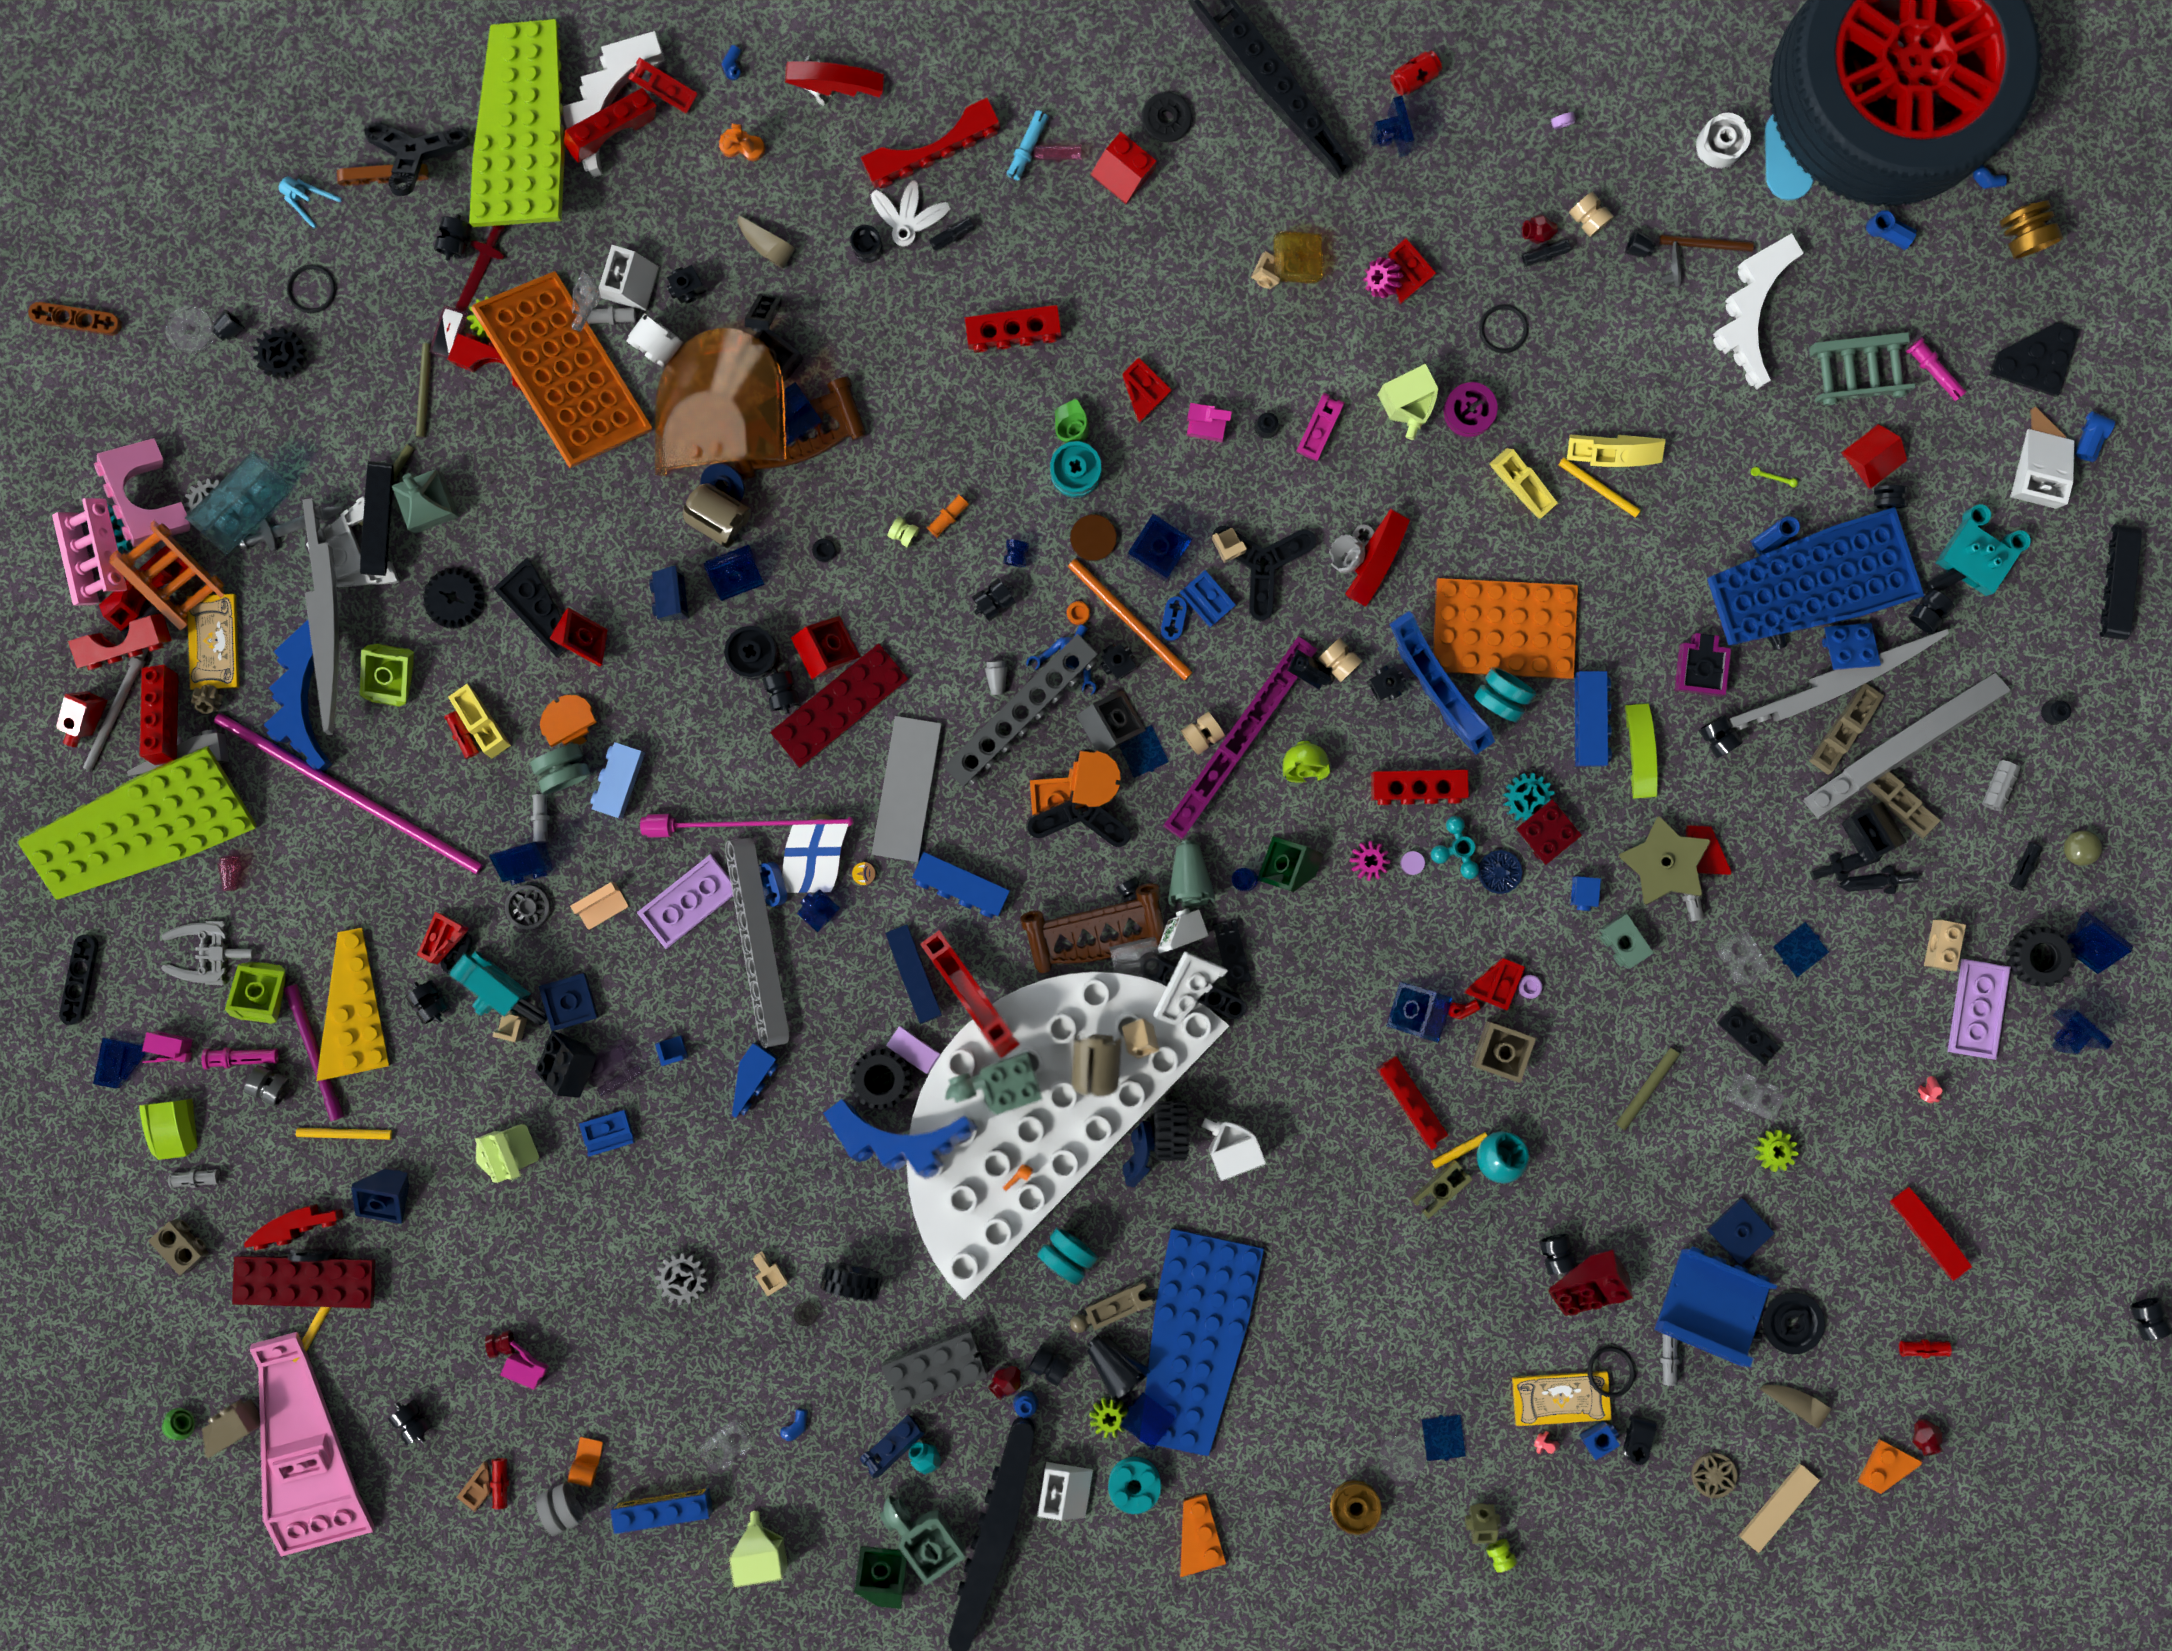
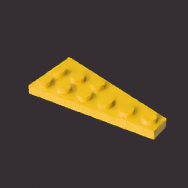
[316,928,390,1081]

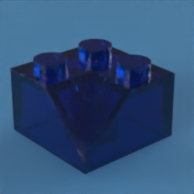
[1127,514,1193,582]

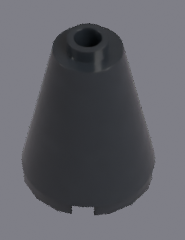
[1087,1335,1151,1403]

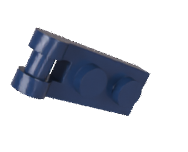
[860,1414,925,1479]

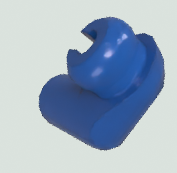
[722,45,742,80]
[1972,165,2006,189]
[780,1409,808,1441]

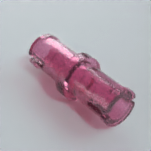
[1034,143,1082,162]

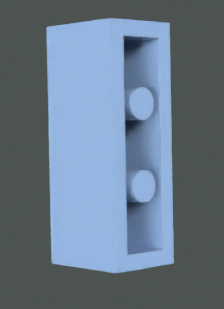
[591,742,645,819]

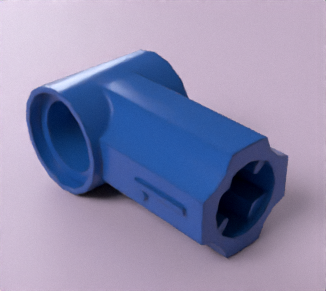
[1866,210,1917,250]
[2074,411,2115,462]
[1751,516,1800,556]

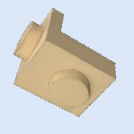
[1251,251,1285,289]

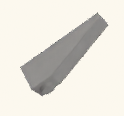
[127,730,229,777]

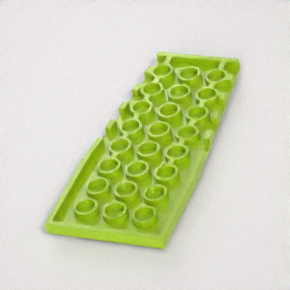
[469,19,565,227]
[18,746,257,900]

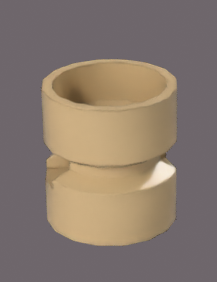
[1569,192,1614,237]
[1318,638,1362,682]
[1181,712,1225,755]

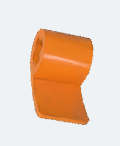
[568,1437,603,1488]

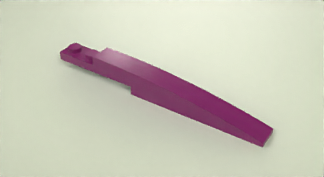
[1163,636,1317,840]

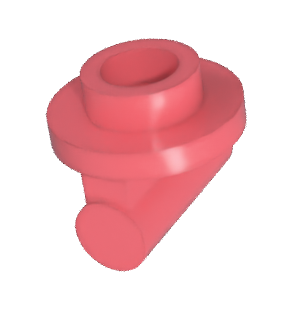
[1918,1076,1942,1103]
[1534,1431,1560,1454]

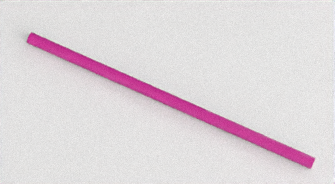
[214,713,483,875]

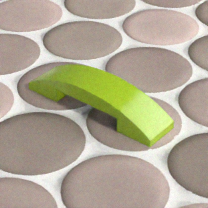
[1625,704,1657,799]

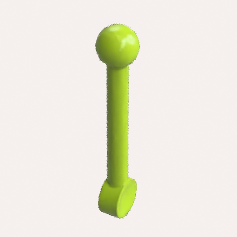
[1751,467,1798,487]

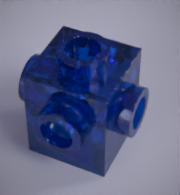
[797,889,840,933]

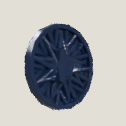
[1478,850,1522,894]

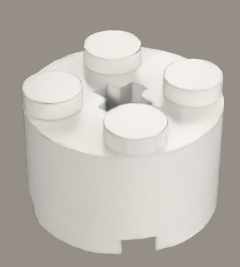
[1696,113,1751,168]
[626,313,683,367]

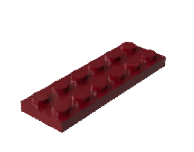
[770,643,909,768]
[232,1256,376,1308]

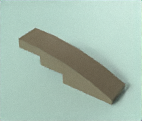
[1809,683,1884,775]
[1867,772,1941,839]

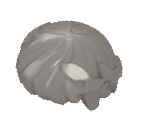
[1329,535,1365,573]

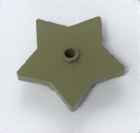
[1619,816,1710,905]

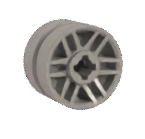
[536,1482,583,1536]

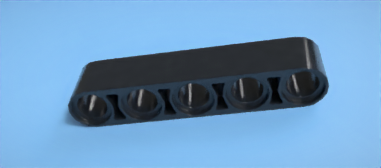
[360,461,394,576]
[2099,524,2142,640]
[1139,952,1246,1019]

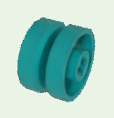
[1050,441,1101,498]
[1474,667,1536,722]
[1037,1227,1099,1286]

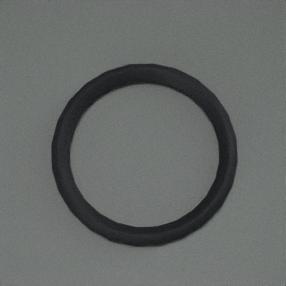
[287,265,336,314]
[1479,305,1528,353]
[1587,1346,1635,1398]

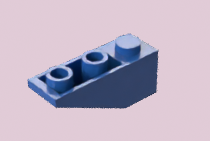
[732,1042,779,1118]

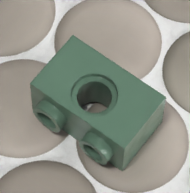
[1599,914,1653,969]

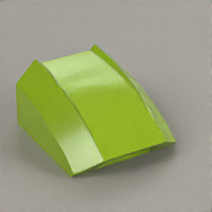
[359,644,414,707]
[225,961,286,1024]
[139,1098,198,1160]

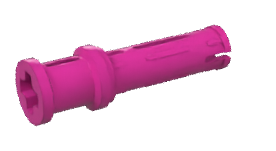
[1906,337,1967,401]
[201,1047,279,1070]

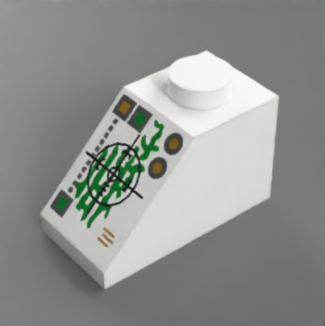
[1158,908,1208,954]

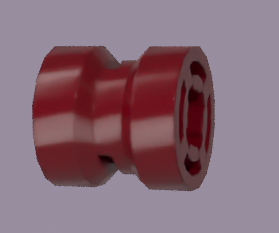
[485,1330,516,1359]

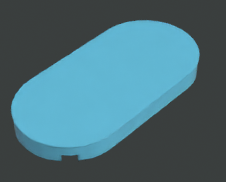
[1765,114,1813,200]

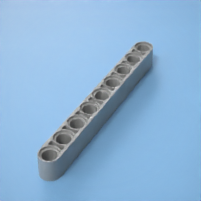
[725,838,789,1048]

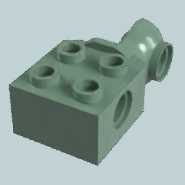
[945,1052,1043,1115]
[879,1495,966,1586]

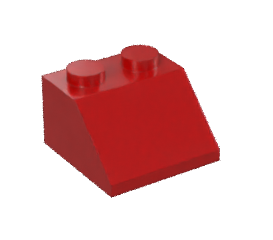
[1091,131,1157,204]
[791,616,860,679]

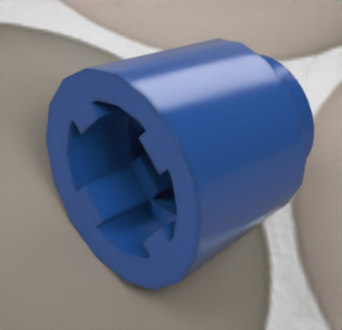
[1013,1391,1039,1418]

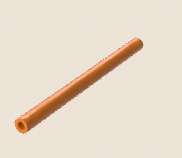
[1068,558,1193,681]

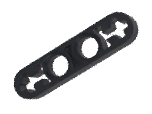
[59,935,98,1025]

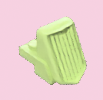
[475,1124,539,1183]

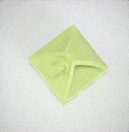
[1378,364,1438,440]
[729,1511,788,1587]

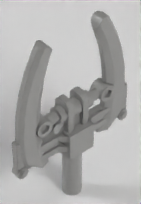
[161,921,255,986]

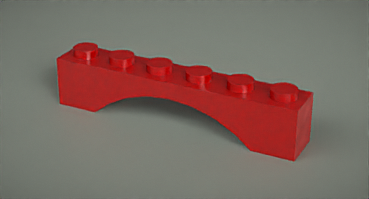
[861,97,1000,189]
[920,930,1020,1059]

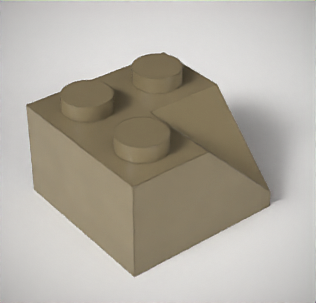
[1471,1021,1536,1083]
[202,1399,260,1459]

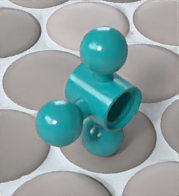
[1431,816,1479,879]

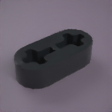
[440,932,472,973]

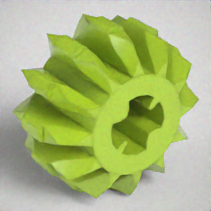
[1089,1397,1129,1438]

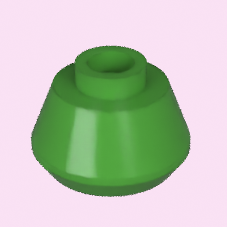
[162,1408,195,1440]

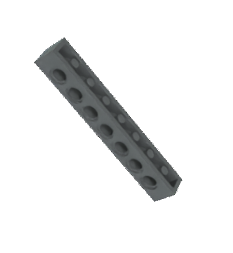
[943,634,1098,787]

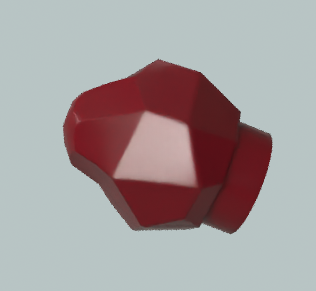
[1522,215,1558,244]
[988,1365,1021,1400]
[1912,1419,1943,1456]

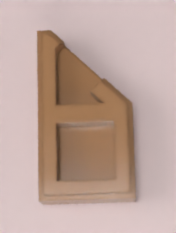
[2030,406,2066,438]
[456,1461,491,1512]

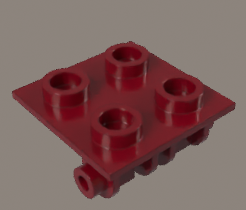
[1516,799,1582,865]

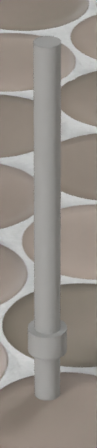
[83,648,149,771]

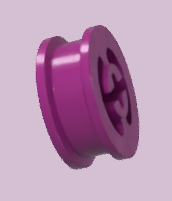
[1443,382,1498,437]

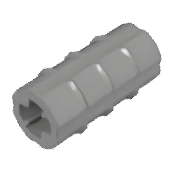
[1982,760,2021,812]

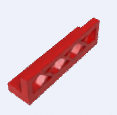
[1376,1056,1448,1150]

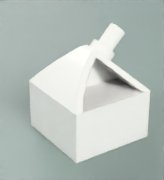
[1202,1118,1266,1181]

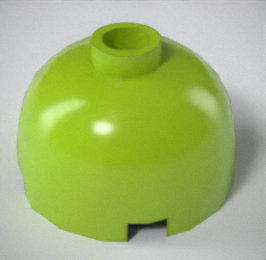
[1282,741,1330,783]

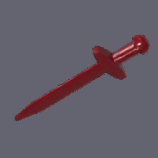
[455,225,505,314]

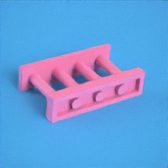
[52,498,127,606]

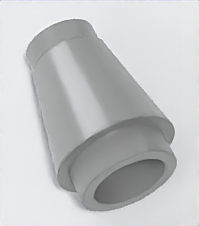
[984,661,1008,695]

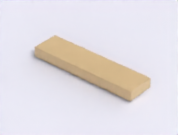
[1739,1463,1820,1553]

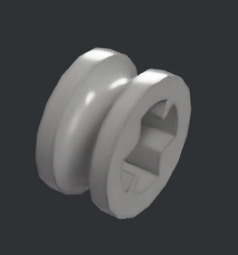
[1352,525,1374,546]

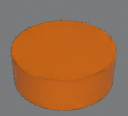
[1067,601,1090,625]

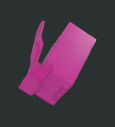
[1187,403,1232,442]
[142,1031,193,1063]
[500,1341,549,1390]

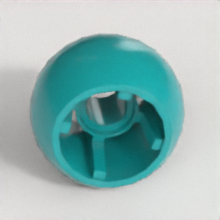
[1476,1131,1529,1183]

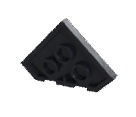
[1989,322,2079,397]

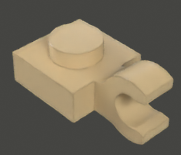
[753,1251,789,1297]

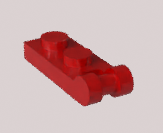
[628,57,697,114]

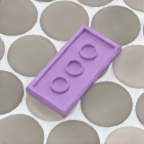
[637,854,733,949]
[1947,959,2011,1060]

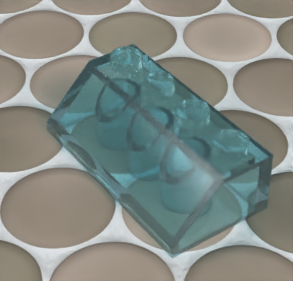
[185,451,293,556]

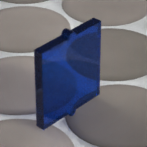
[1119,725,1169,778]
[1773,922,1829,978]
[1119,1392,1176,1450]
[1421,1415,1466,1461]

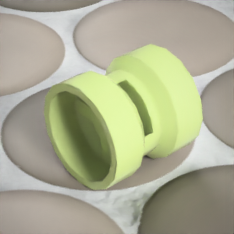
[887,516,920,548]

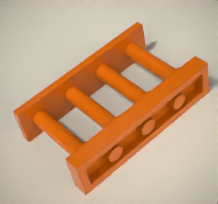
[109,520,224,631]

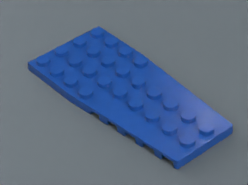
[1707,507,1924,645]
[1139,1228,1264,1456]

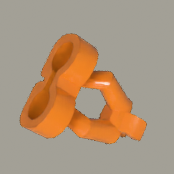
[719,123,765,161]

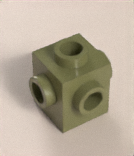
[1465,1503,1501,1544]

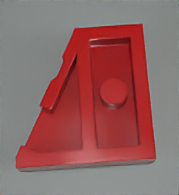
[1387,238,1436,304]
[1122,357,1172,423]
[1686,825,1731,875]
[417,912,469,965]
[1464,958,1525,1011]

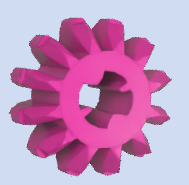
[1362,257,1404,298]
[1349,841,1390,881]

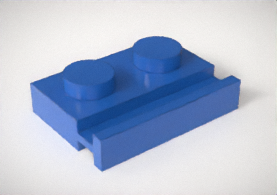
[1179,570,1236,628]
[579,1109,635,1157]

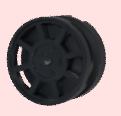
[1874,485,1909,509]

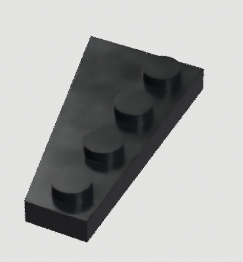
[493,557,567,658]

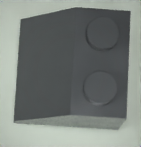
[1076,690,1146,753]

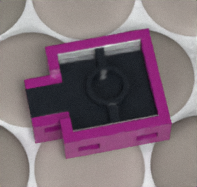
[1674,633,1731,697]

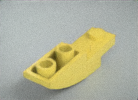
[1567,434,1665,467]

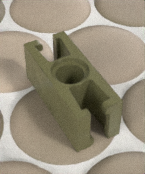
[1410,1160,1473,1219]

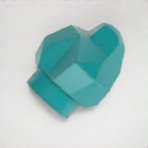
[908,1442,941,1475]

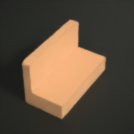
[570,882,628,929]

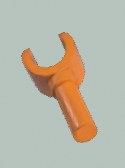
[1002,1164,1033,1191]

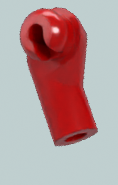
[1447,1000,1481,1020]

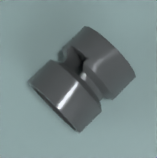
[244,1065,291,1107]

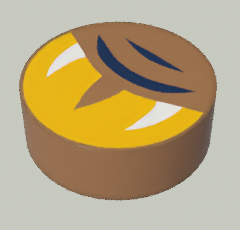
[852,862,876,886]

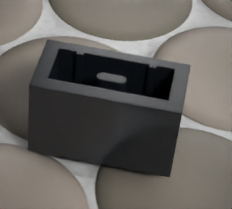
[1841,802,1907,864]
[535,1031,597,1098]

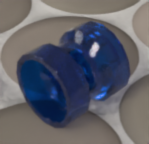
[1003,539,1029,567]
[1232,868,1258,891]

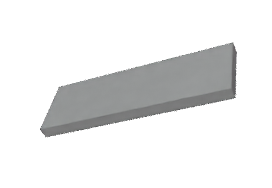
[871,716,942,862]

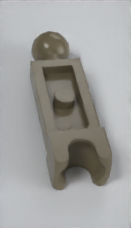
[1070,1280,1154,1333]

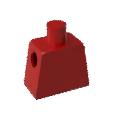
[56,691,108,747]

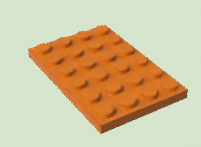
[1433,578,1578,679]

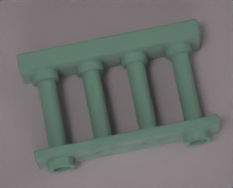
[1809,332,1915,406]

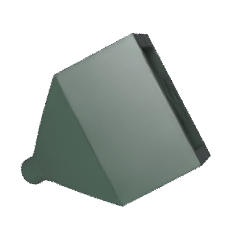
[392,469,459,534]

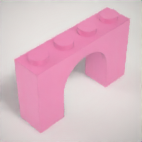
[94,438,191,547]

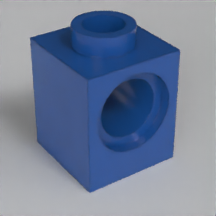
[1570,876,1601,911]
[1579,1421,1620,1460]

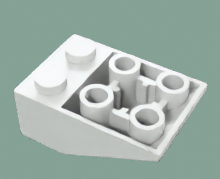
[2011,429,2074,509]

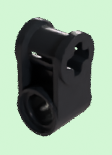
[1623,1415,1656,1465]

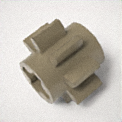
[191,685,223,714]

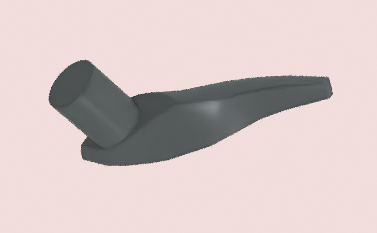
[1660,241,1681,287]

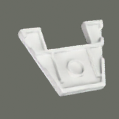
[306,497,400,587]

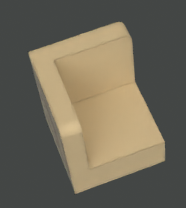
[1211,528,1247,563]
[493,1014,527,1042]
[1122,1018,1159,1059]

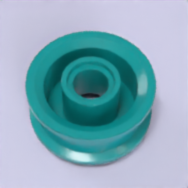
[1108,1456,1161,1514]

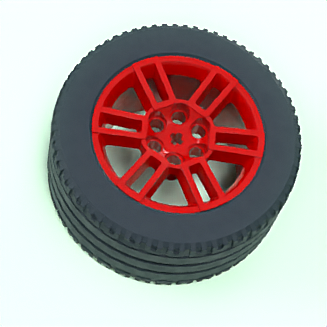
[1769,0,2043,207]

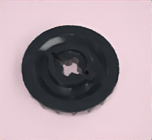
[422,568,484,629]
[1762,1292,1825,1355]

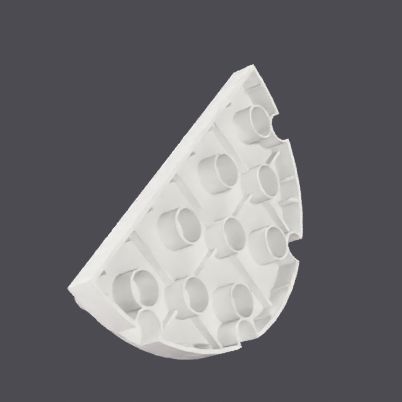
[907,971,1229,1300]

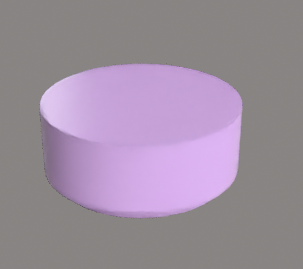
[1551,112,1576,129]
[1400,851,1425,875]
[1518,975,1542,999]

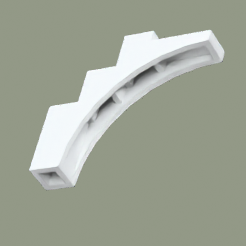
[561,31,665,177]
[1713,233,1804,390]

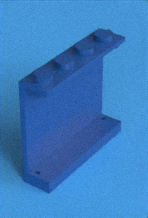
[1654,1247,1777,1367]

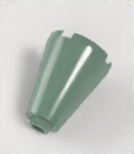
[1168,840,1215,907]

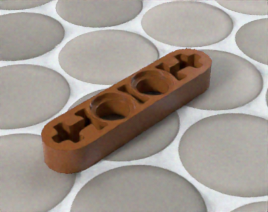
[337,164,429,186]
[28,302,122,336]

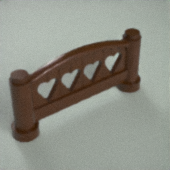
[717,376,866,481]
[1020,883,1165,973]

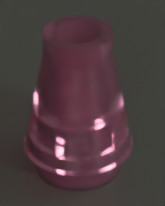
[217,856,242,891]

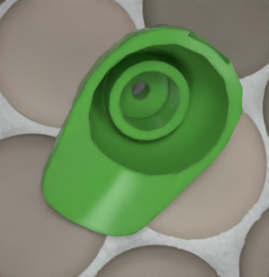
[1055,399,1089,443]

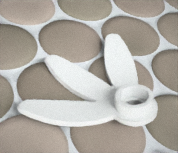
[871,181,950,247]

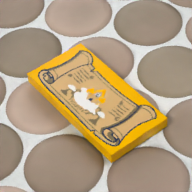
[187,594,239,690]
[1512,1371,1611,1426]

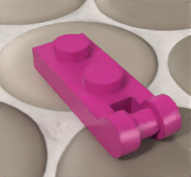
[1296,393,1344,461]

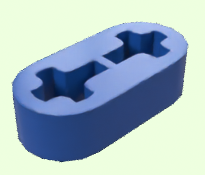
[1161,597,1187,641]
[759,862,787,907]

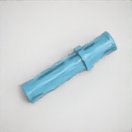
[1006,110,1049,180]

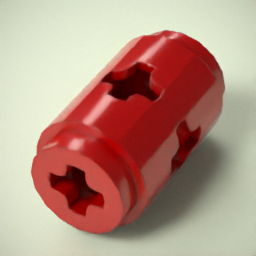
[1390,51,1442,96]

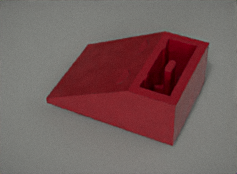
[1548,1250,1633,1316]

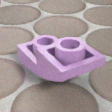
[886,1026,941,1074]

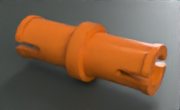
[927,494,969,538]

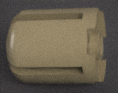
[683,483,751,548]
[1071,1034,1122,1097]

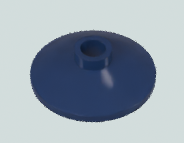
[700,463,745,502]

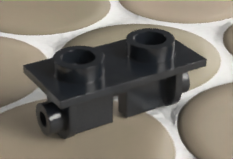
[1287,649,1334,690]

